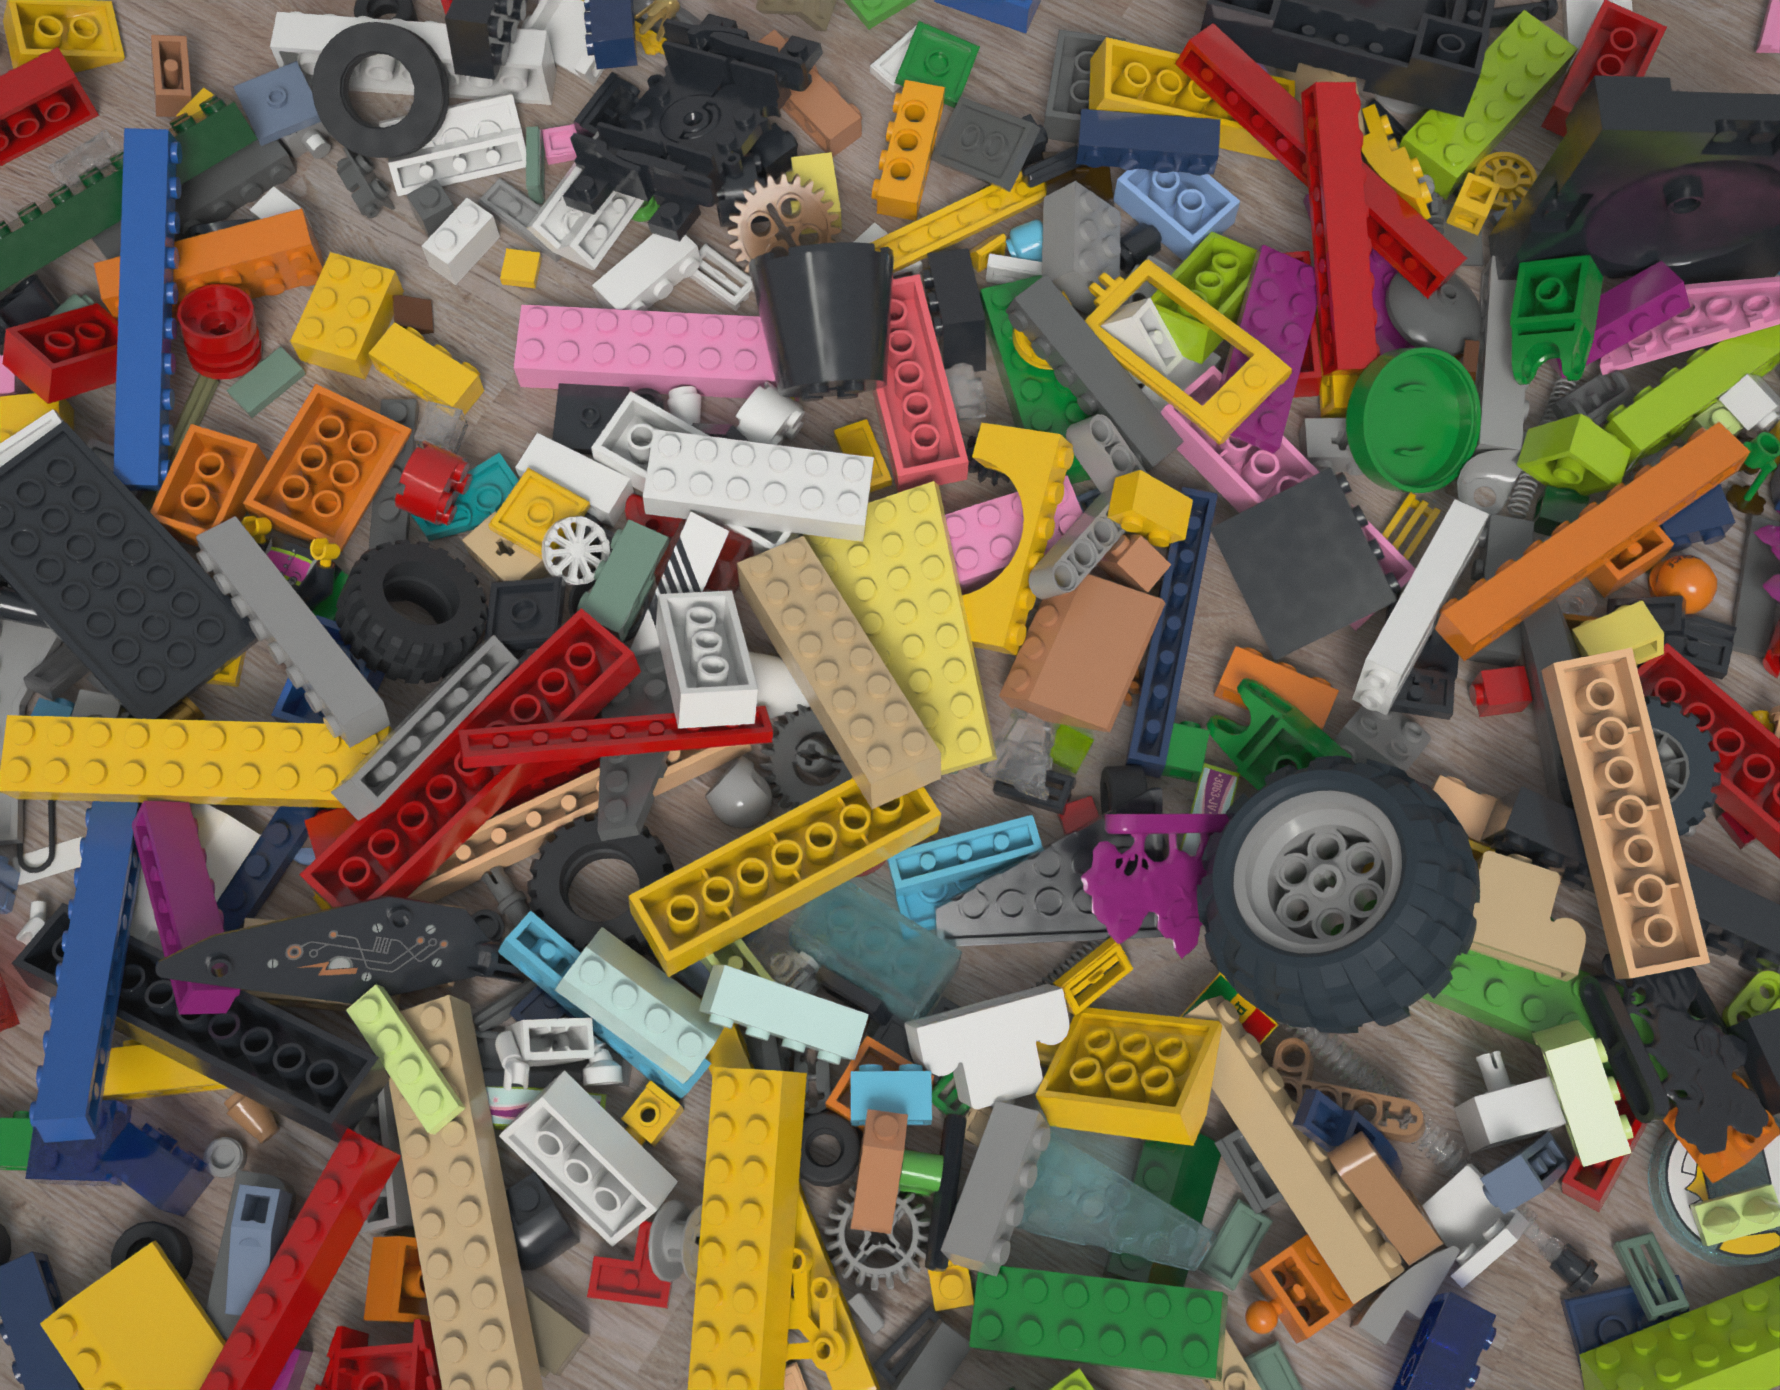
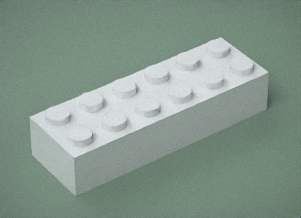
[591,391,799,556]
[643,429,874,542]

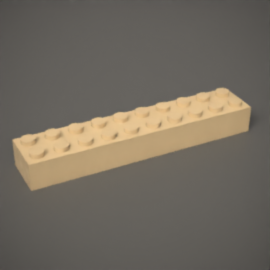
[387,995,544,1390]

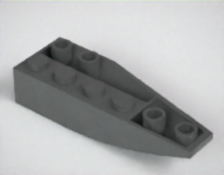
[1520,598,1581,810]

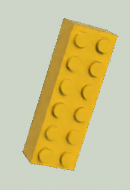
[1089,37,1295,161]

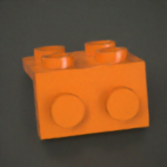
[1663,1071,1780,1183]

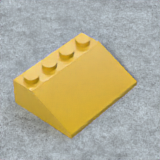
[1035,1007,1222,1146]
[40,1240,226,1390]

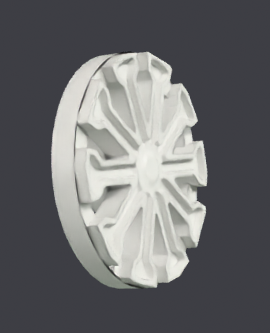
[541,516,610,585]

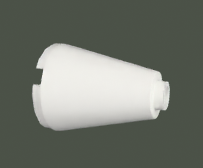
[748,651,810,719]

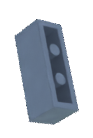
[1480,1131,1571,1214]

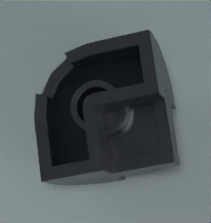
[506,1171,580,1271]

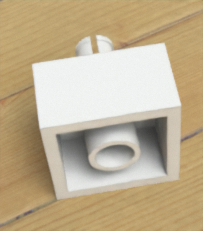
[1454,1051,1566,1154]

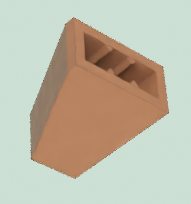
[851,1109,908,1234]

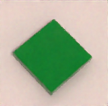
[894,21,980,108]

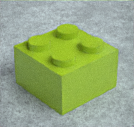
[1516,413,1631,496]

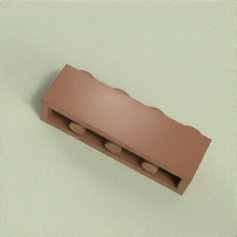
[758,29,862,158]

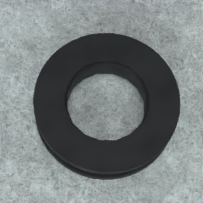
[312,22,450,158]

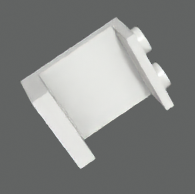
[521,0,604,86]

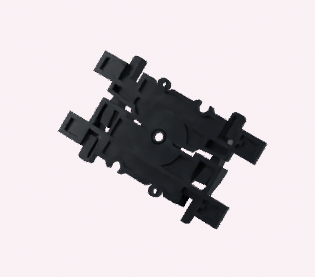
[563,14,823,242]

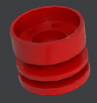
[177,284,263,379]

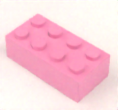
[945,475,1083,595]

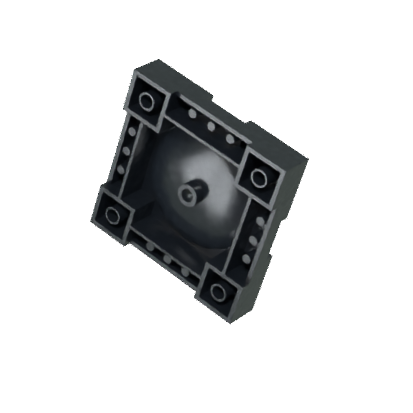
[1200,0,1495,118]
[1488,76,1780,285]

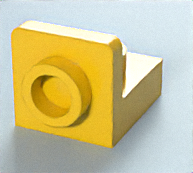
[927,1260,974,1312]

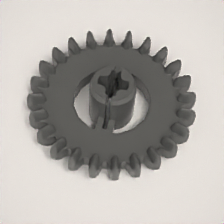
[759,704,853,811]

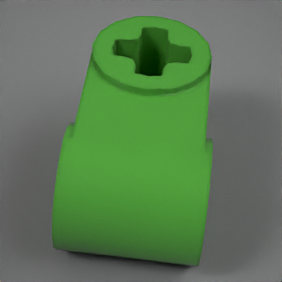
[898,1149,943,1197]

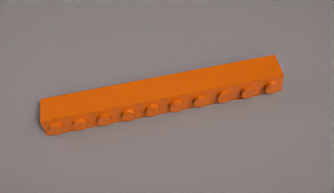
[1435,422,1750,661]

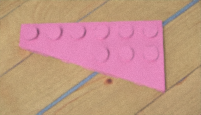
[1599,276,1780,375]

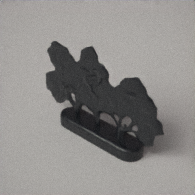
[1580,954,1769,1155]

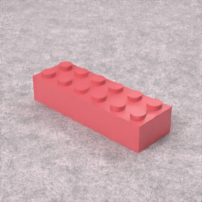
[872,274,969,493]

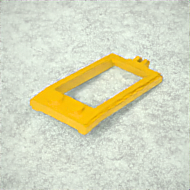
[1084,259,1292,445]

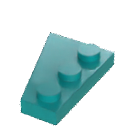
[410,453,519,541]

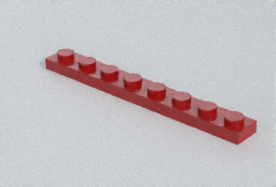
[459,706,773,769]

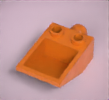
[1245,1234,1363,1344]

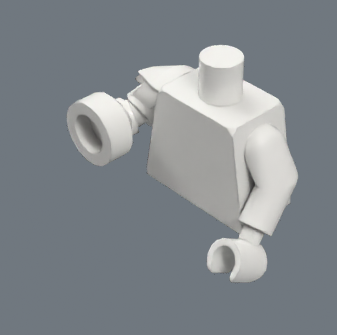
[495,1017,623,1090]

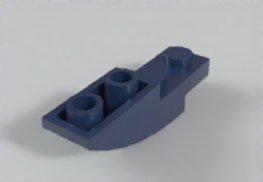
[1292,1089,1403,1179]

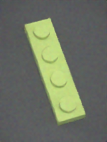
[346,984,465,1135]

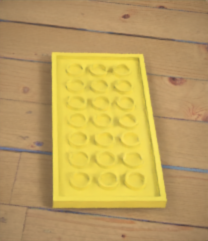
[803,481,997,775]

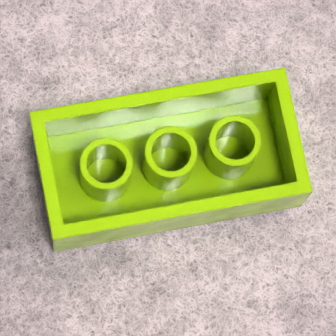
[1150,231,1257,365]

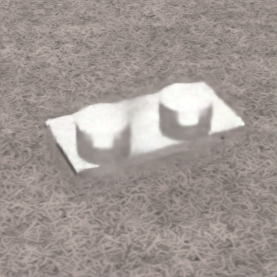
[747,924,816,990]

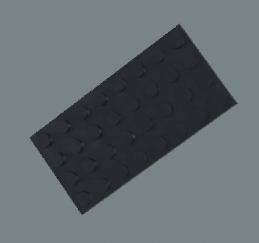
[0,421,259,719]

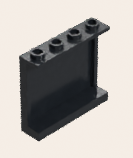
[1210,467,1402,660]

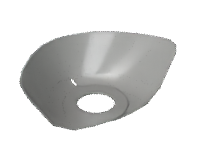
[1457,449,1522,520]

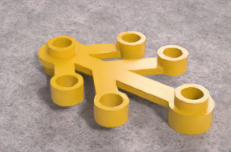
[786,1248,850,1372]

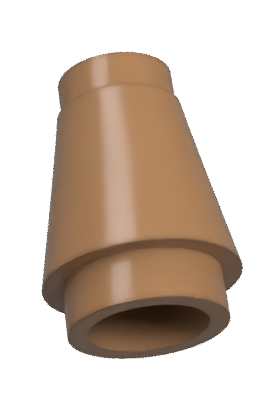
[224,1092,280,1144]

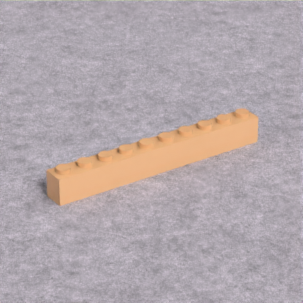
[408,744,752,902]

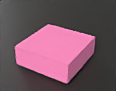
[542,124,577,165]

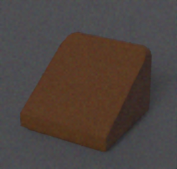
[392,295,434,334]

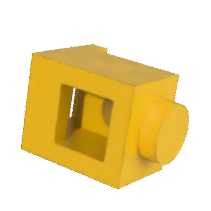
[1446,172,1501,236]
[621,1080,684,1147]

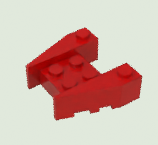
[314,1319,442,1390]

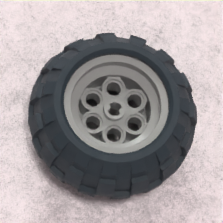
[1197,756,1480,1034]

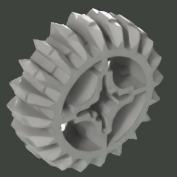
[825,1186,931,1291]

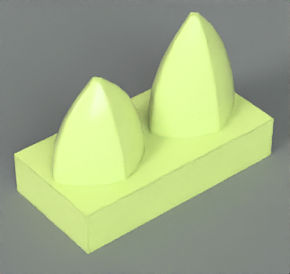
[1690,1184,1780,1246]

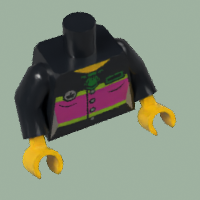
[242,516,342,611]

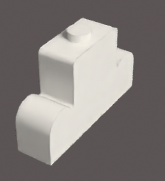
[904,984,1069,1109]

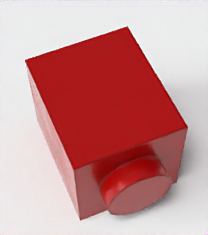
[1469,666,1532,717]

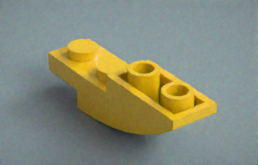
[1361,104,1433,219]

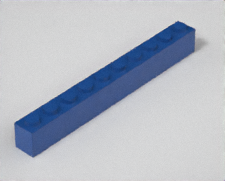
[113,128,182,491]
[29,801,142,1143]

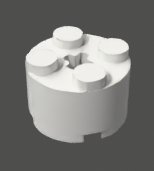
[735,381,805,445]

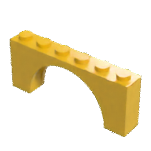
[962,422,1074,656]

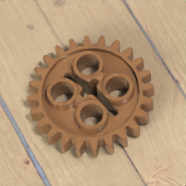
[727,172,841,273]

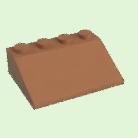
[999,574,1165,733]

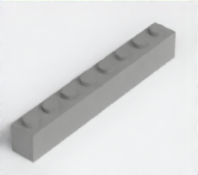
[196,516,390,748]

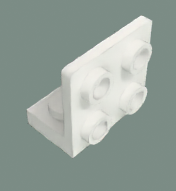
[1422,1164,1529,1288]

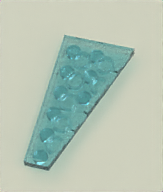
[955,1132,1217,1272]

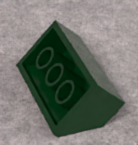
[1103,1133,1221,1287]

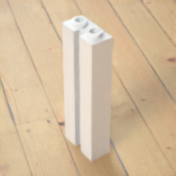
[1352,500,1489,716]

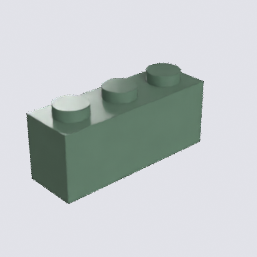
[577,519,671,643]

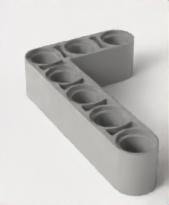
[1028,414,1147,599]

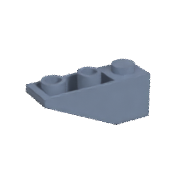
[225,1184,293,1316]

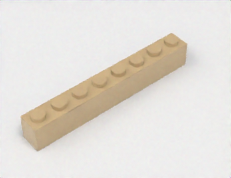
[1184,995,1405,1304]

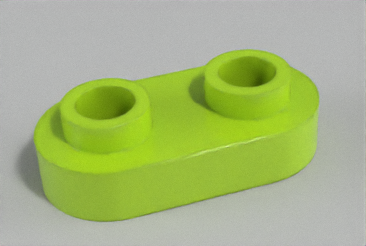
[1722,971,1780,1028]

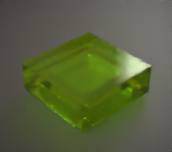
[1044,724,1094,774]

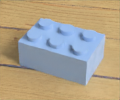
[1114,169,1240,261]

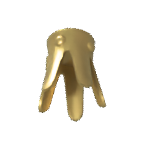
[634,0,680,42]

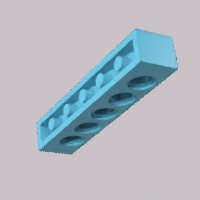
[498,911,711,1102]

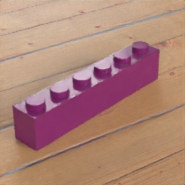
[132,801,241,1015]

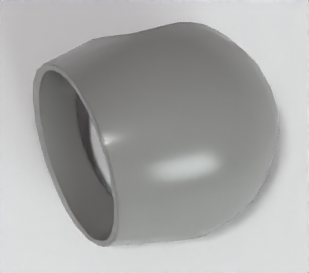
[705,756,772,829]

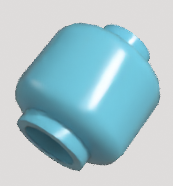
[1006,219,1043,262]

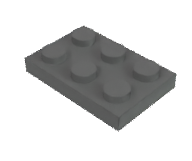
[931,97,1041,192]

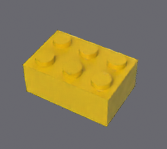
[290,252,404,380]

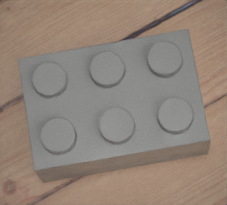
[1042,181,1121,315]

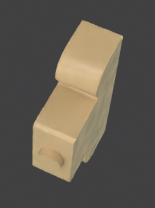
[1469,851,1586,982]

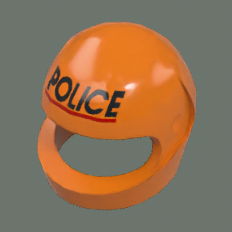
[1648,555,1717,614]

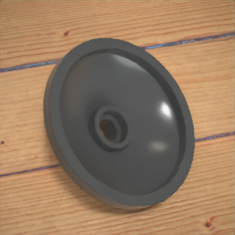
[1385,272,1483,356]

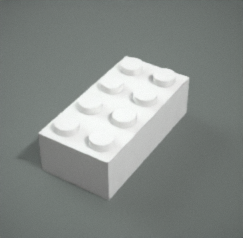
[656,591,758,728]

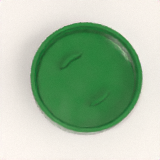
[1346,347,1481,493]

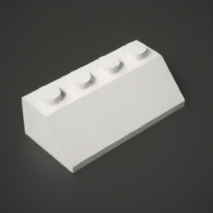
[499,1070,678,1247]

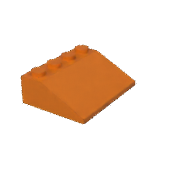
[243,384,412,552]

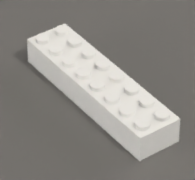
[270,11,556,105]

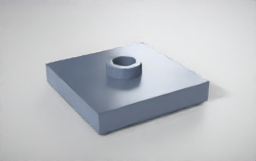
[233,61,321,146]

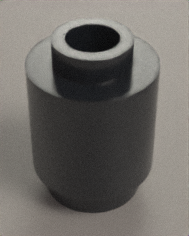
[1120,223,1162,272]

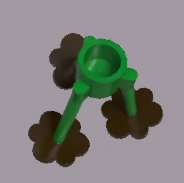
[1725,432,1780,515]

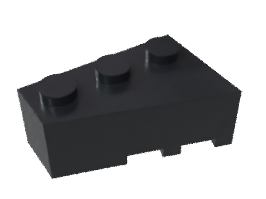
[922,248,986,376]

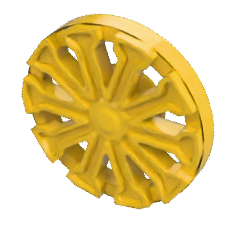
[1474,152,1537,211]

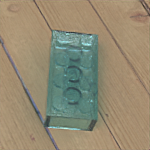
[789,880,962,1022]

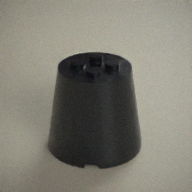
[749,242,894,402]

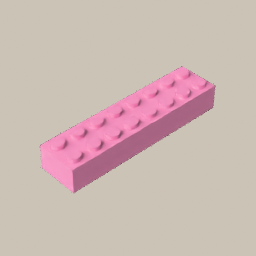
[514,305,799,401]
[1161,365,1416,631]

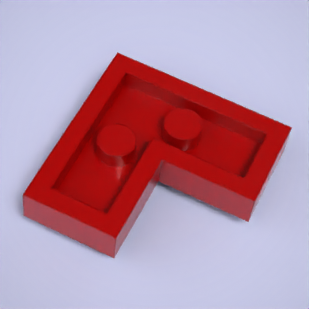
[587,1221,673,1309]

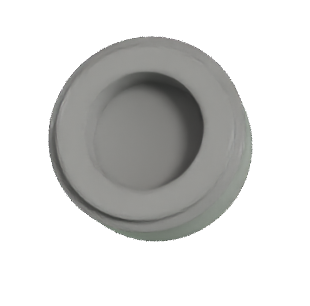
[203,1137,247,1179]

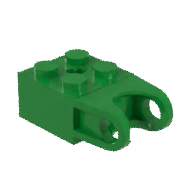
[1509,255,1603,385]
[1206,678,1352,790]

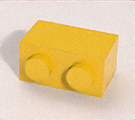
[1107,470,1193,547]

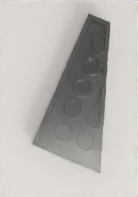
[597,652,675,841]

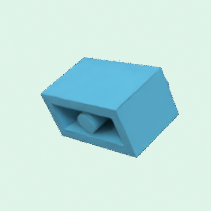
[851,1064,932,1126]

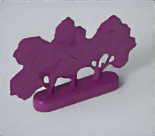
[1081,814,1229,959]

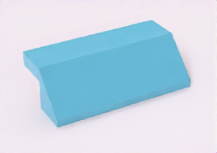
[887,815,1043,937]

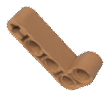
[1272,1038,1426,1143]
[1327,1131,1444,1266]

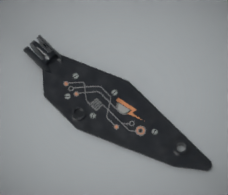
[155,895,525,1004]

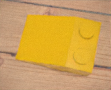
[3,0,125,73]

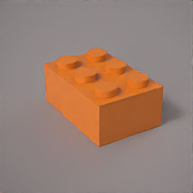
[150,424,268,548]

